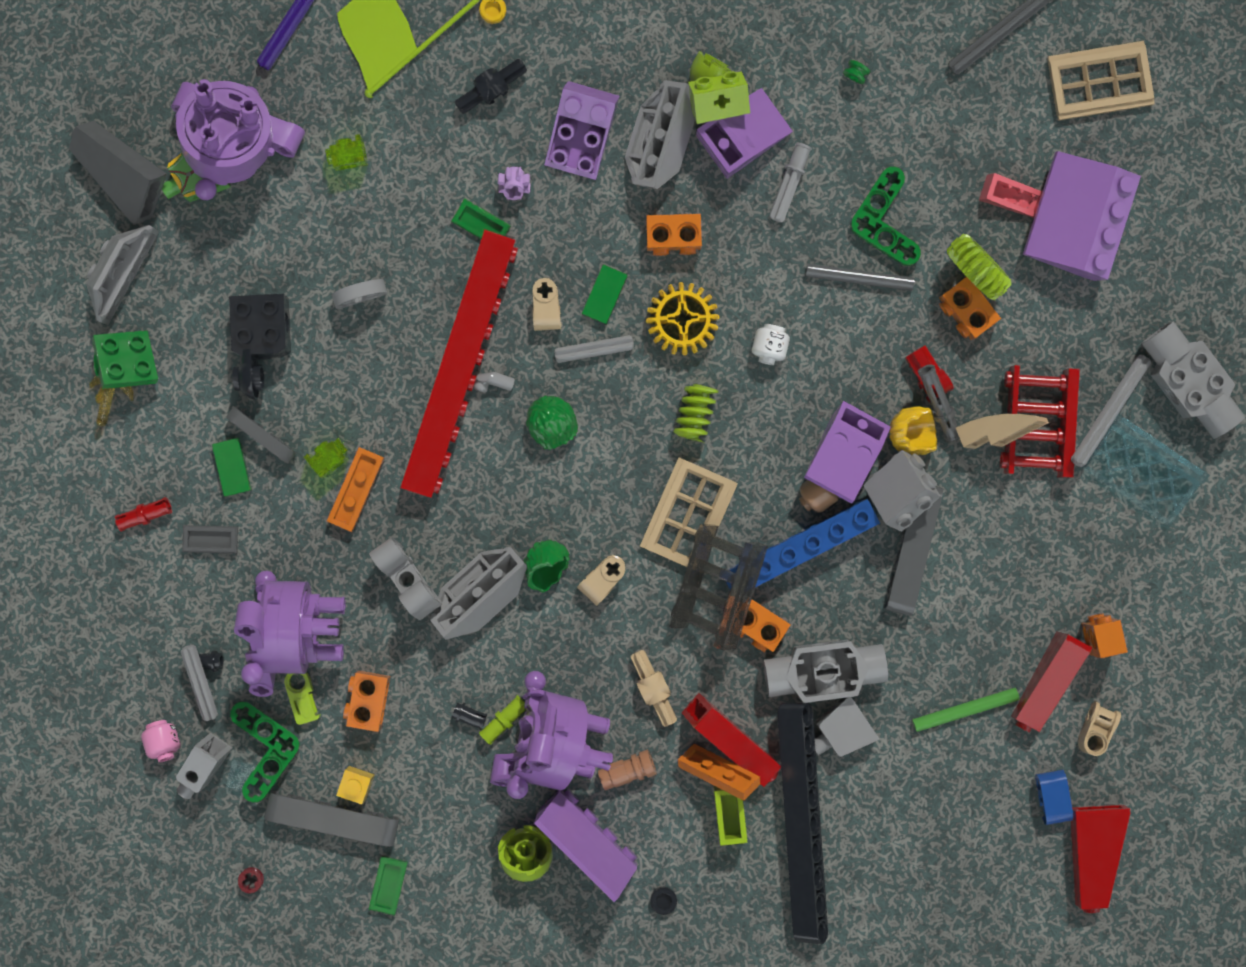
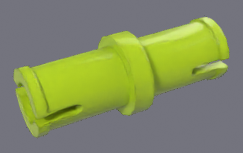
[479,695,526,745]

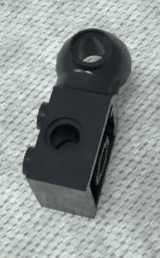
[229,294,291,400]

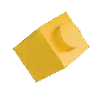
[336,766,375,804]

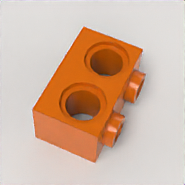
[646,214,702,256]
[939,277,1001,340]
[727,594,791,653]
[1081,614,1128,658]
[343,671,391,732]

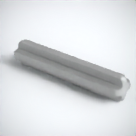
[554,335,634,363]
[180,645,218,721]

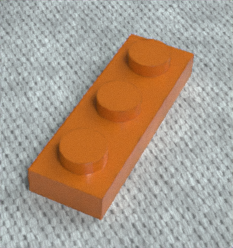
[327,447,385,532]
[678,744,760,801]

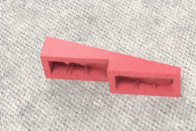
[979,173,1043,218]

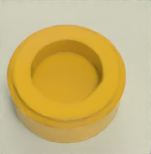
[479,0,507,24]

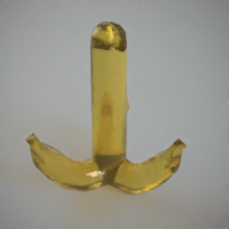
[89,376,134,427]

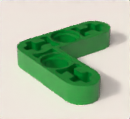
[850,167,921,266]
[230,702,300,803]

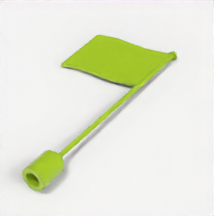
[337,0,480,98]

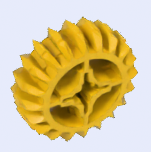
[646,282,719,356]

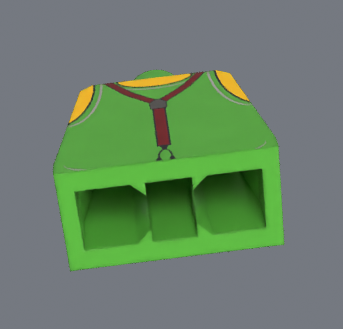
[162,153,231,202]

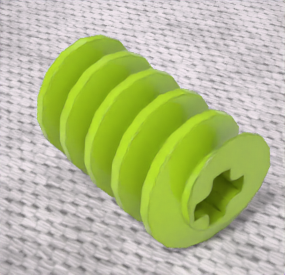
[673,384,719,443]

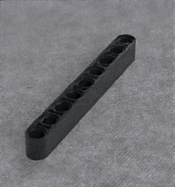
[778,703,828,944]

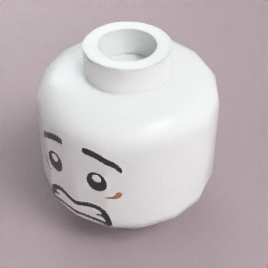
[752,324,790,365]

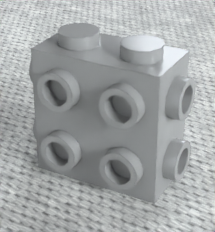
[863,450,941,532]

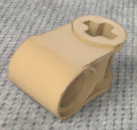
[533,278,561,331]
[577,555,625,606]
[1078,701,1121,756]

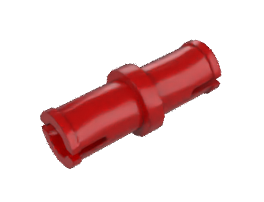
[115,497,172,532]

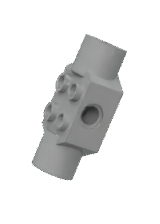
[1141,321,1245,439]
[763,639,888,703]

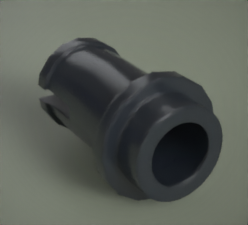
[199,650,224,672]
[451,702,487,730]

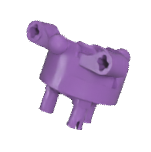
[171,79,305,200]
[234,570,346,697]
[490,671,613,799]

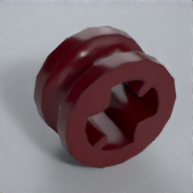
[238,867,264,894]

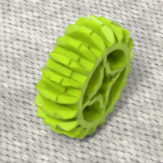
[947,234,1011,300]

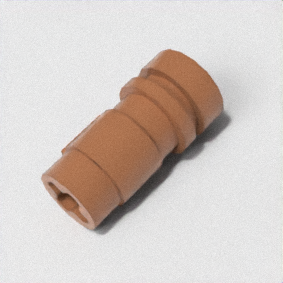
[598,749,657,791]

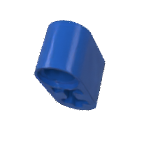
[1035,770,1073,825]

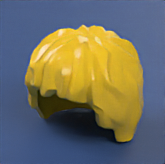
[889,406,937,455]

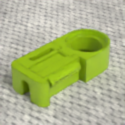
[284,672,321,725]

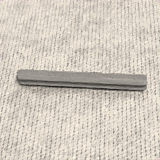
[1071,354,1151,467]

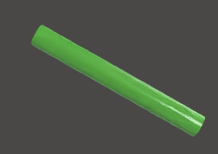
[912,687,1020,732]

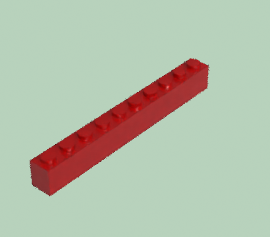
[400,229,518,498]

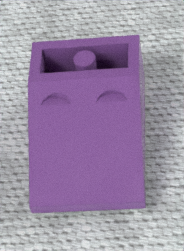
[544,81,620,180]
[696,88,793,179]
[804,401,891,504]

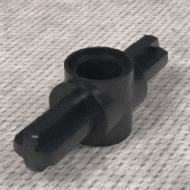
[455,59,527,114]

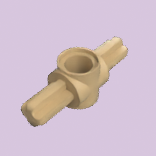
[631,650,677,727]

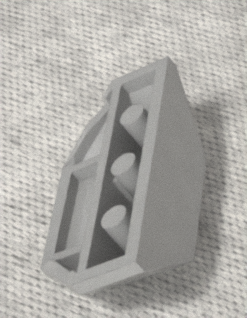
[625,80,695,189]
[86,225,159,325]
[430,547,527,640]

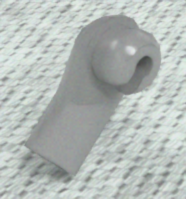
[473,372,515,393]

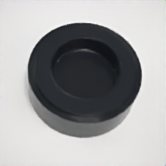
[650,886,677,915]

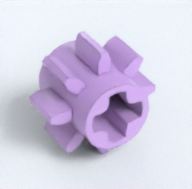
[498,167,530,200]

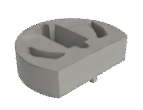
[332,279,387,309]

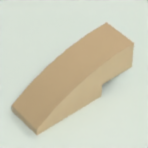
[956,414,1049,449]

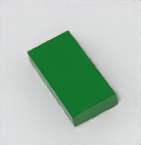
[451,198,511,239]
[582,264,628,325]
[212,438,252,497]
[369,856,408,916]

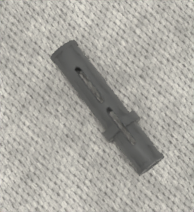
[918,365,959,441]

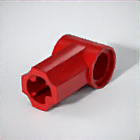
[905,345,954,403]

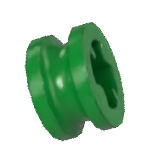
[843,60,870,84]

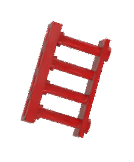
[1000,365,1080,478]

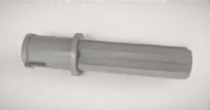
[769,142,812,222]

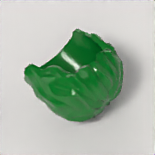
[526,395,578,450]
[523,539,570,593]

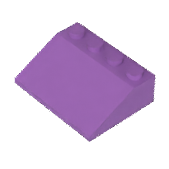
[1023,151,1141,281]
[534,789,637,902]

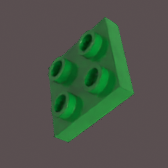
[92,330,158,389]

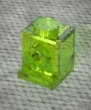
[325,134,368,171]
[304,438,349,478]

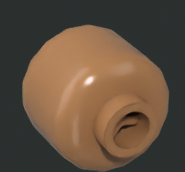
[799,480,839,513]

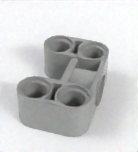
[369,537,442,620]

